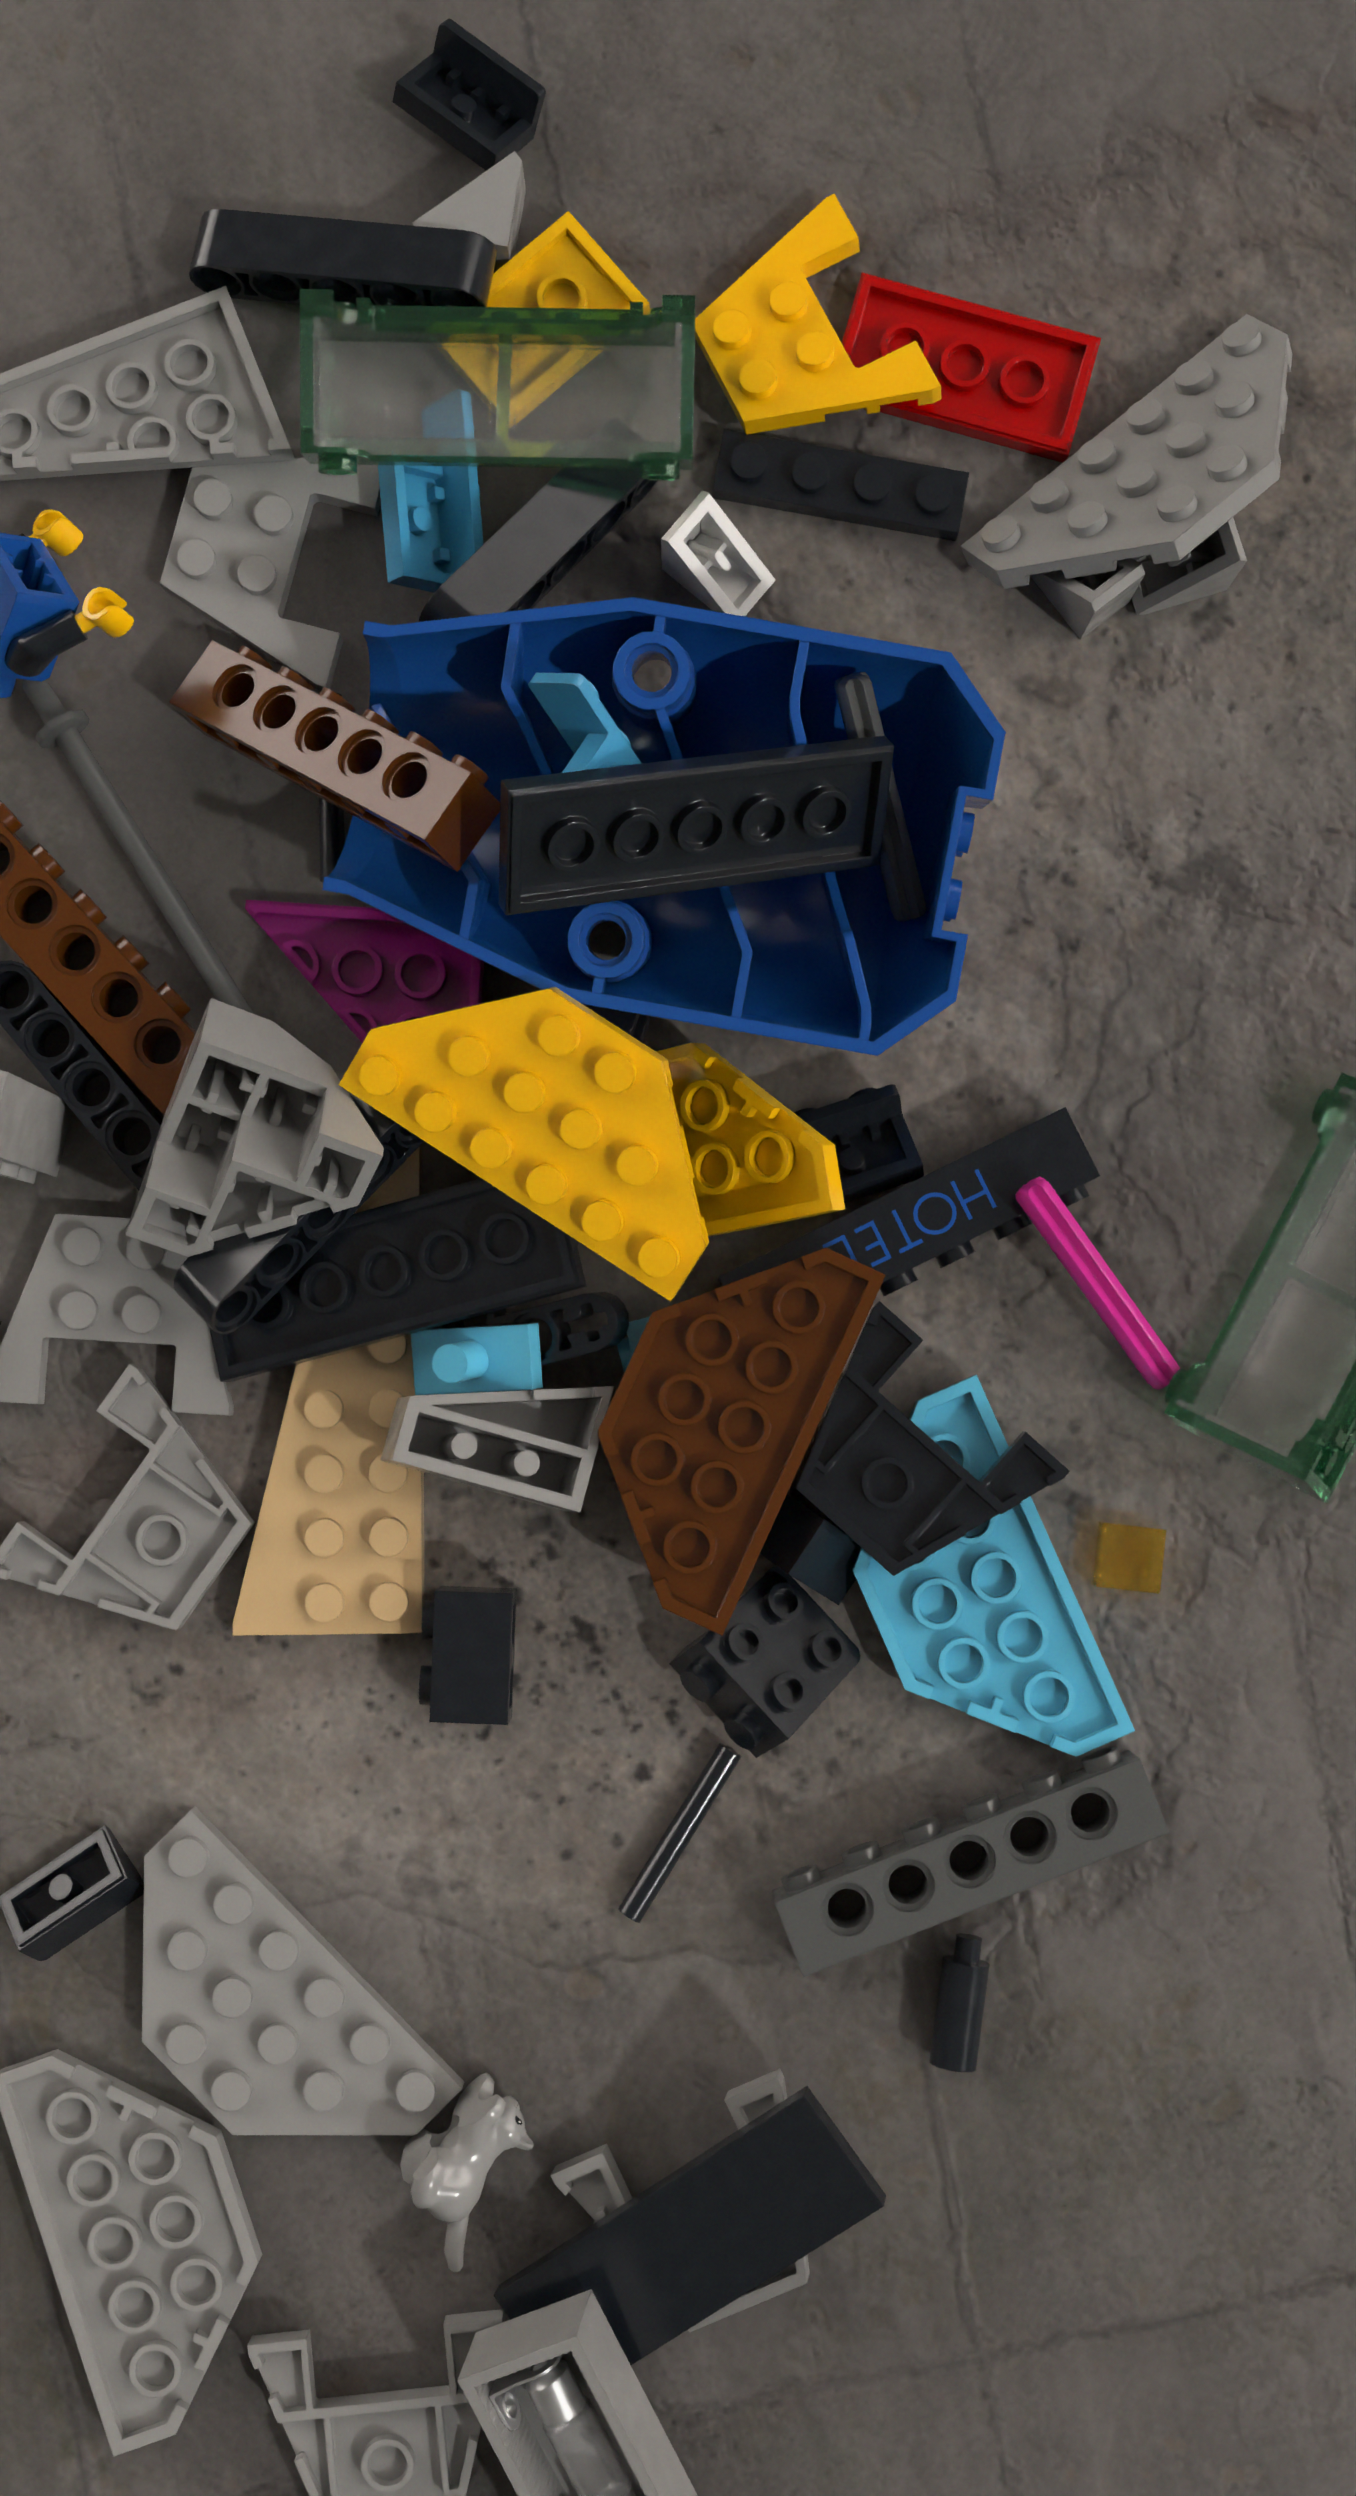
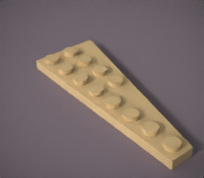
[233,1144,424,1636]

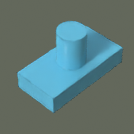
[411,1323,543,1395]

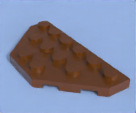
[597,1248,886,1636]

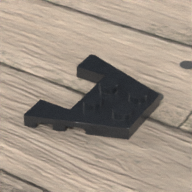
[795,1301,1070,1576]

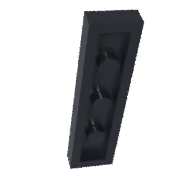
[712,429,969,541]

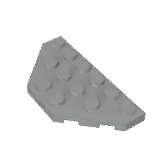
[960,314,1293,589]
[142,1806,464,2135]
[0,2049,263,2457]

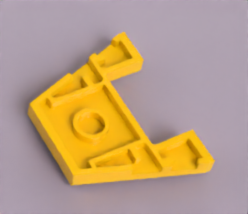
[691,194,941,435]

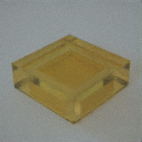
[1093,1522,1166,1594]

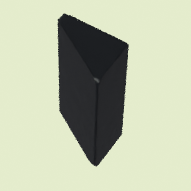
[0,1825,144,1961]

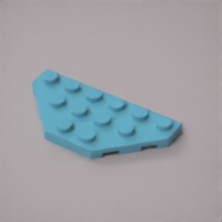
[852,1375,1135,1757]

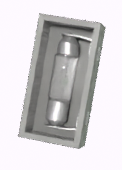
[457,2289,698,2496]

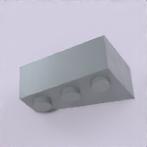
[380,1386,614,1512]

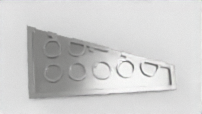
[0,286,295,481]

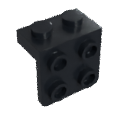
[669,1566,860,1758]

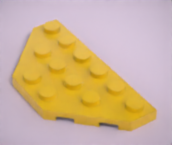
[338,987,709,1302]

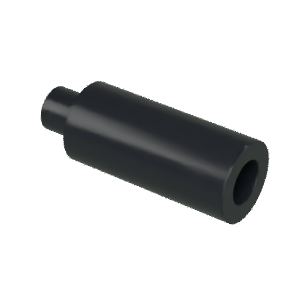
[929,1933,990,2072]

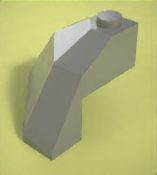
[125,998,384,1257]

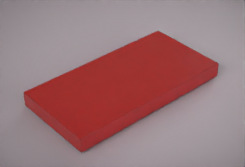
[842,272,1101,463]

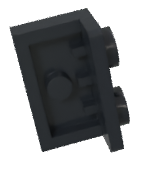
[392,19,546,171]
[794,1084,924,1203]

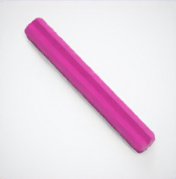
[1016,1176,1181,1390]

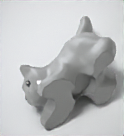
[400,2073,534,2272]

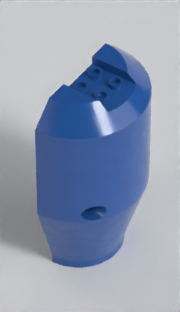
[322,597,1006,1056]

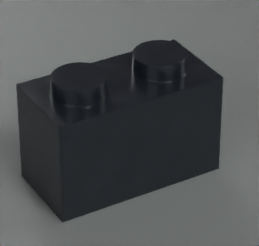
[419,1586,517,1725]

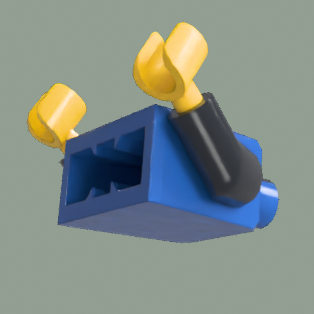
[0,509,134,698]

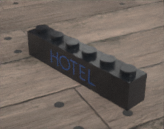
[718,1107,1100,1296]

